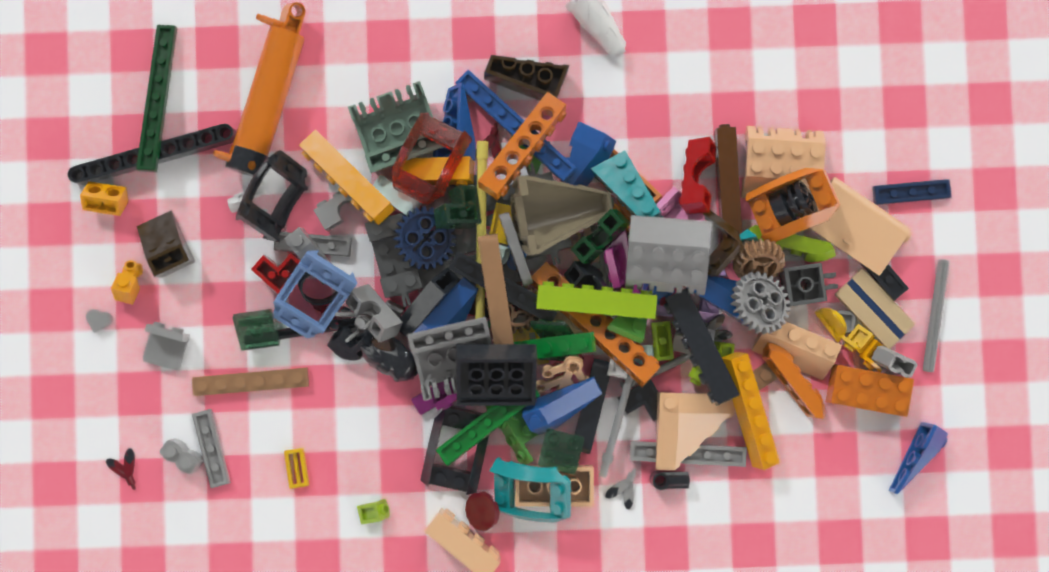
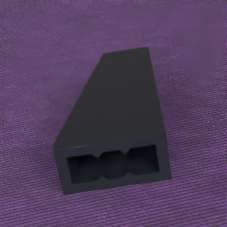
[399,267,461,338]

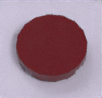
[465,491,500,531]

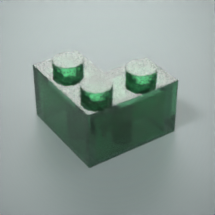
[434,185,481,229]

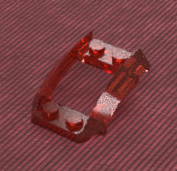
[392,112,473,205]

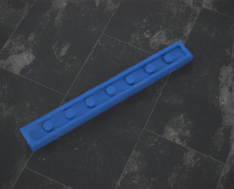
[455,69,577,183]

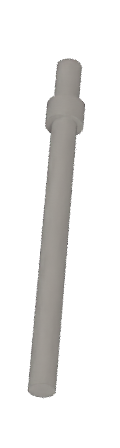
[599,374,633,478]

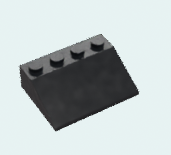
[456,344,538,406]

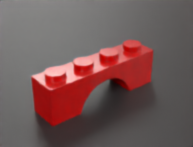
[679,136,717,215]

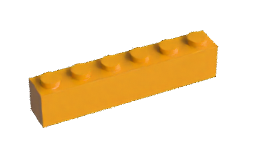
[299,129,395,226]
[722,352,780,470]

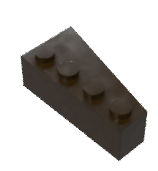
[484,55,570,101]

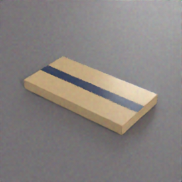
[834,268,915,349]

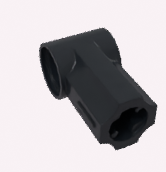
[649,471,690,490]

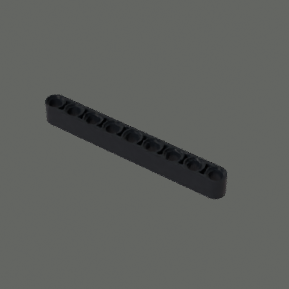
[67,123,237,185]

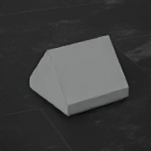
[385,300,405,318]

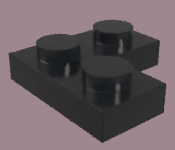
[617,379,658,422]

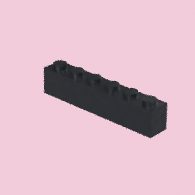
[663,288,740,406]

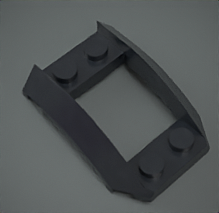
[235,150,309,242]
[420,406,489,495]

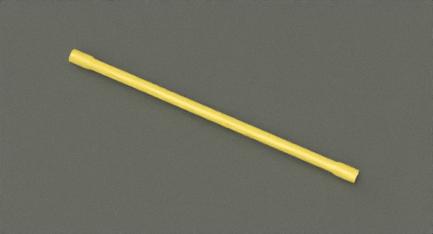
[475,141,488,319]

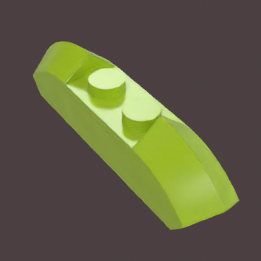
[748,225,836,262]

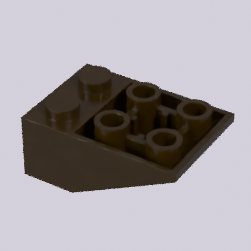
[137,210,195,278]

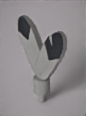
[605,468,637,510]

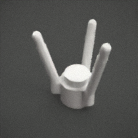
[227,181,268,213]

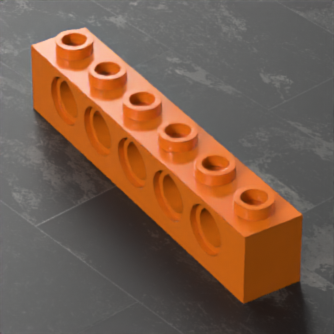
[478,92,567,201]

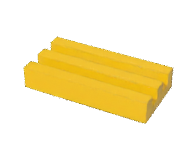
[284,447,310,489]

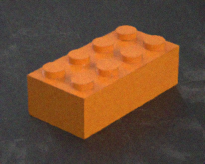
[825,364,914,417]

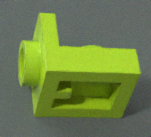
[357,498,390,525]

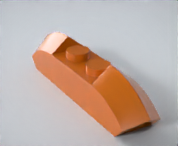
[762,342,825,419]

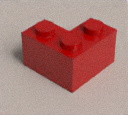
[251,253,301,294]

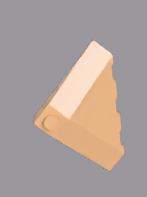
[655,392,735,470]

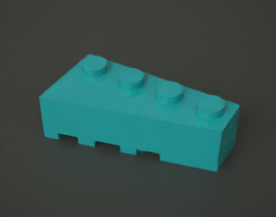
[591,150,663,218]

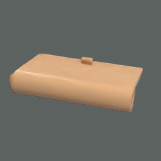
[810,177,912,276]

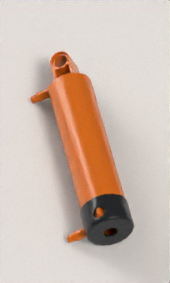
[213,2,306,177]

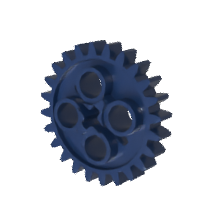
[393,206,457,270]

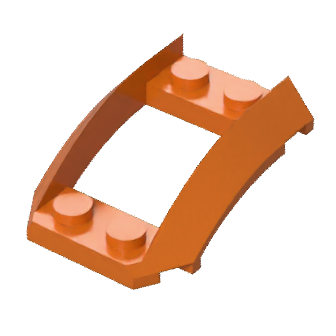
[746,168,840,242]

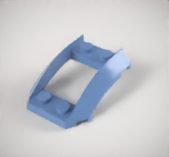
[273,250,358,339]

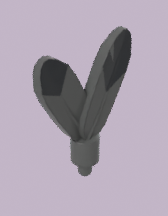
[706,314,733,340]

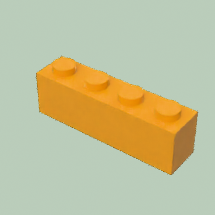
[394,156,475,189]

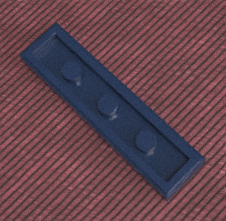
[872,179,952,205]

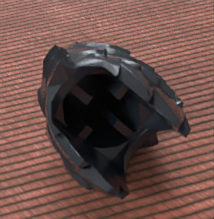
[360,336,418,382]

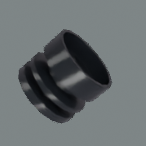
[769,180,818,226]

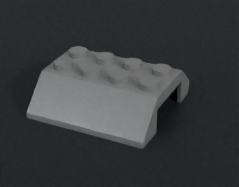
[626,215,712,295]
[407,317,492,401]

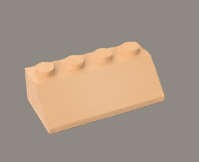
[752,321,842,380]

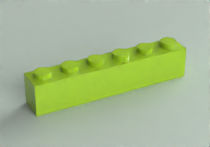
[536,281,657,319]

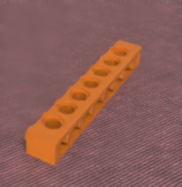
[531,262,660,387]

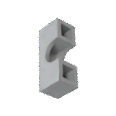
[313,191,363,231]
[346,284,402,342]

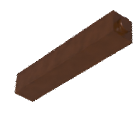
[714,124,742,243]

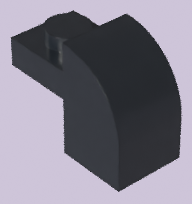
[563,261,608,290]
[327,326,373,361]

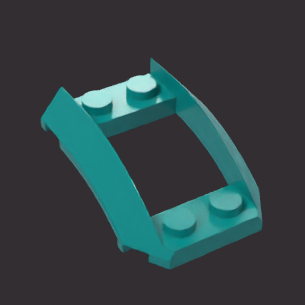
[489,457,571,523]

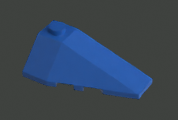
[433,83,476,161]
[565,122,617,186]
[687,275,750,327]
[413,277,479,333]
[522,377,602,435]
[888,422,948,495]

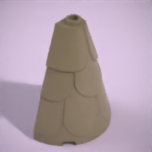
[510,175,614,255]

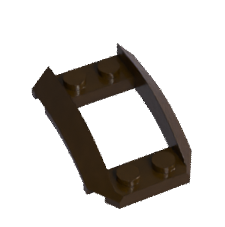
[702,210,744,277]

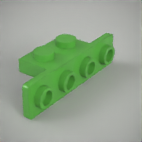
[486,406,538,465]

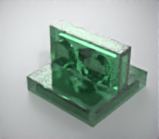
[232,309,280,351]

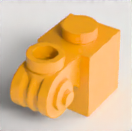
[111,260,143,305]

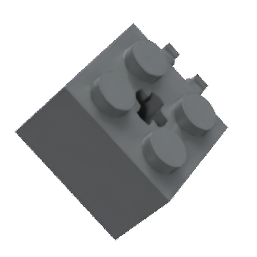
[780,263,838,307]

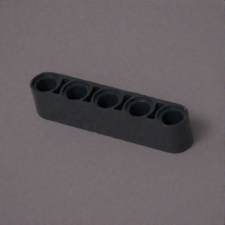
[571,358,610,454]

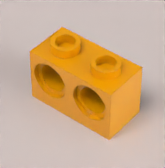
[80,181,128,216]

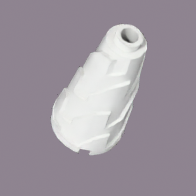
[565,0,626,58]

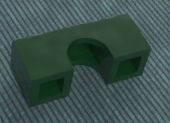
[571,209,630,264]

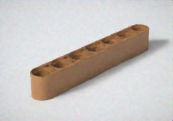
[477,234,514,344]

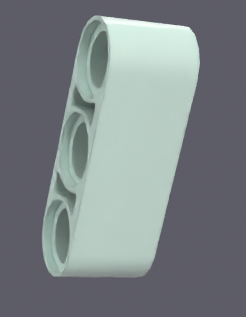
[373,174,422,217]

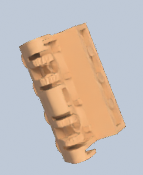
[741,126,826,198]

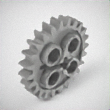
[731,271,791,335]

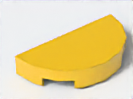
[814,308,847,343]

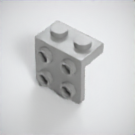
[142,321,190,371]

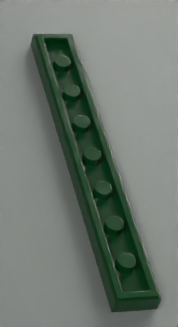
[136,24,177,173]

